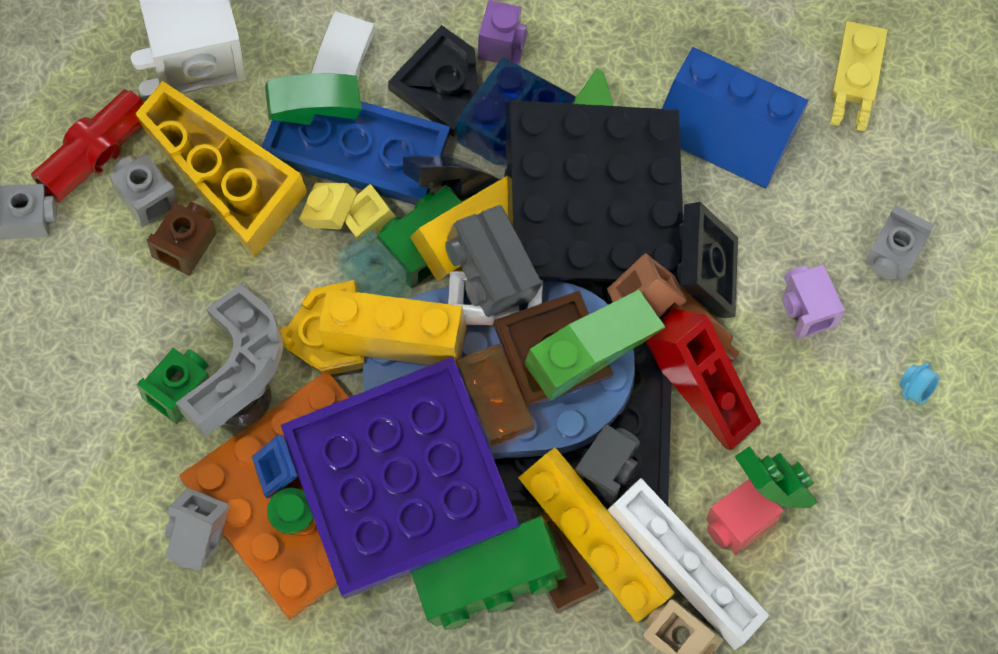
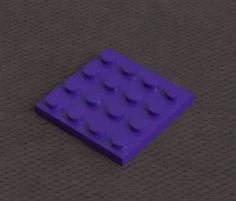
[281,356,520,599]

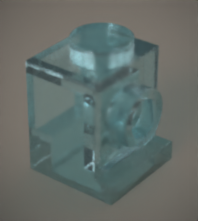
[338,229,406,298]

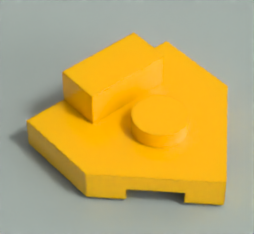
[281,280,366,375]

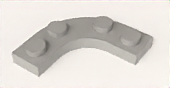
[176,284,283,436]

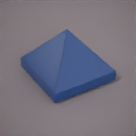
[252,435,298,498]

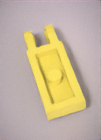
[830,21,888,132]

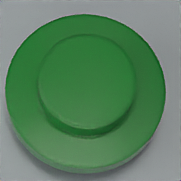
[267,488,313,535]

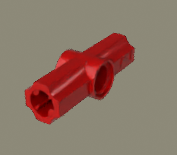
[31,89,144,203]

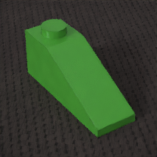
[524,290,665,402]

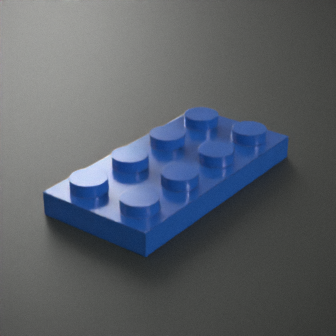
[262,101,450,205]

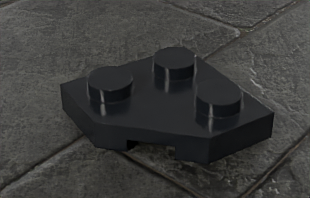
[388,25,481,137]

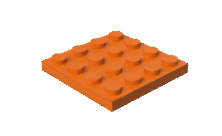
[179,374,349,620]

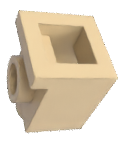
[642,599,724,654]

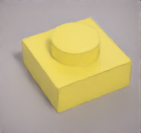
[299,183,357,229]
[344,184,396,246]

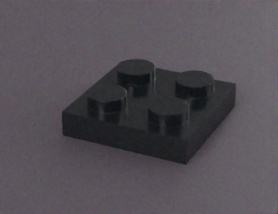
[677,202,738,318]

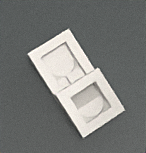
[311,11,375,80]

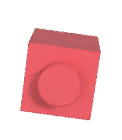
[706,479,783,555]

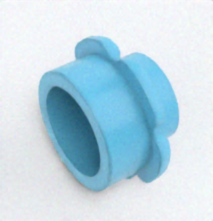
[899,363,940,405]

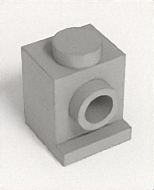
[109,154,178,227]
[0,184,57,239]
[865,205,934,282]
[165,488,230,571]

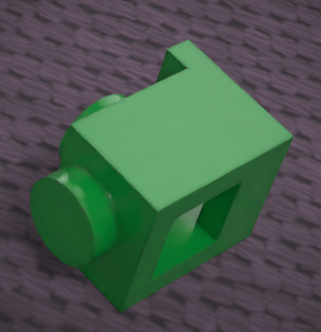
[137,347,210,425]

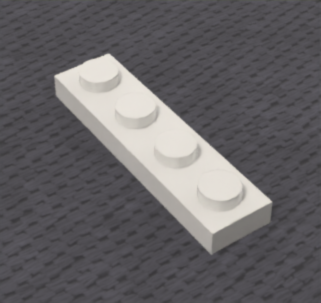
[607,478,770,650]

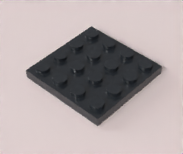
[505,100,683,285]

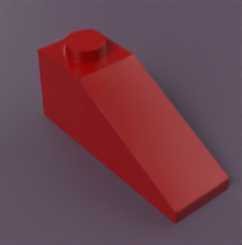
[646,308,761,450]

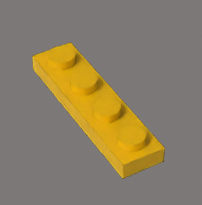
[518,447,675,623]

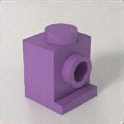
[478,0,528,68]

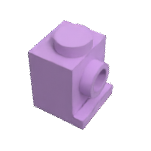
[783,264,845,339]

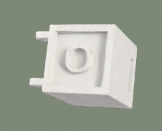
[131,0,246,99]

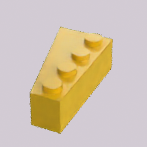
[136,80,307,258]

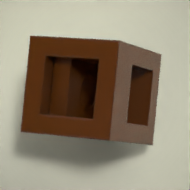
[147,202,216,276]

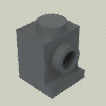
[575,424,640,507]

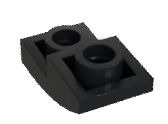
[403,155,500,198]

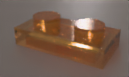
[457,344,535,447]

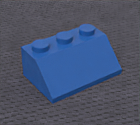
[662,47,809,189]

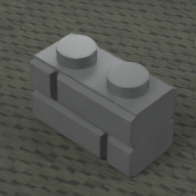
[445,205,542,317]

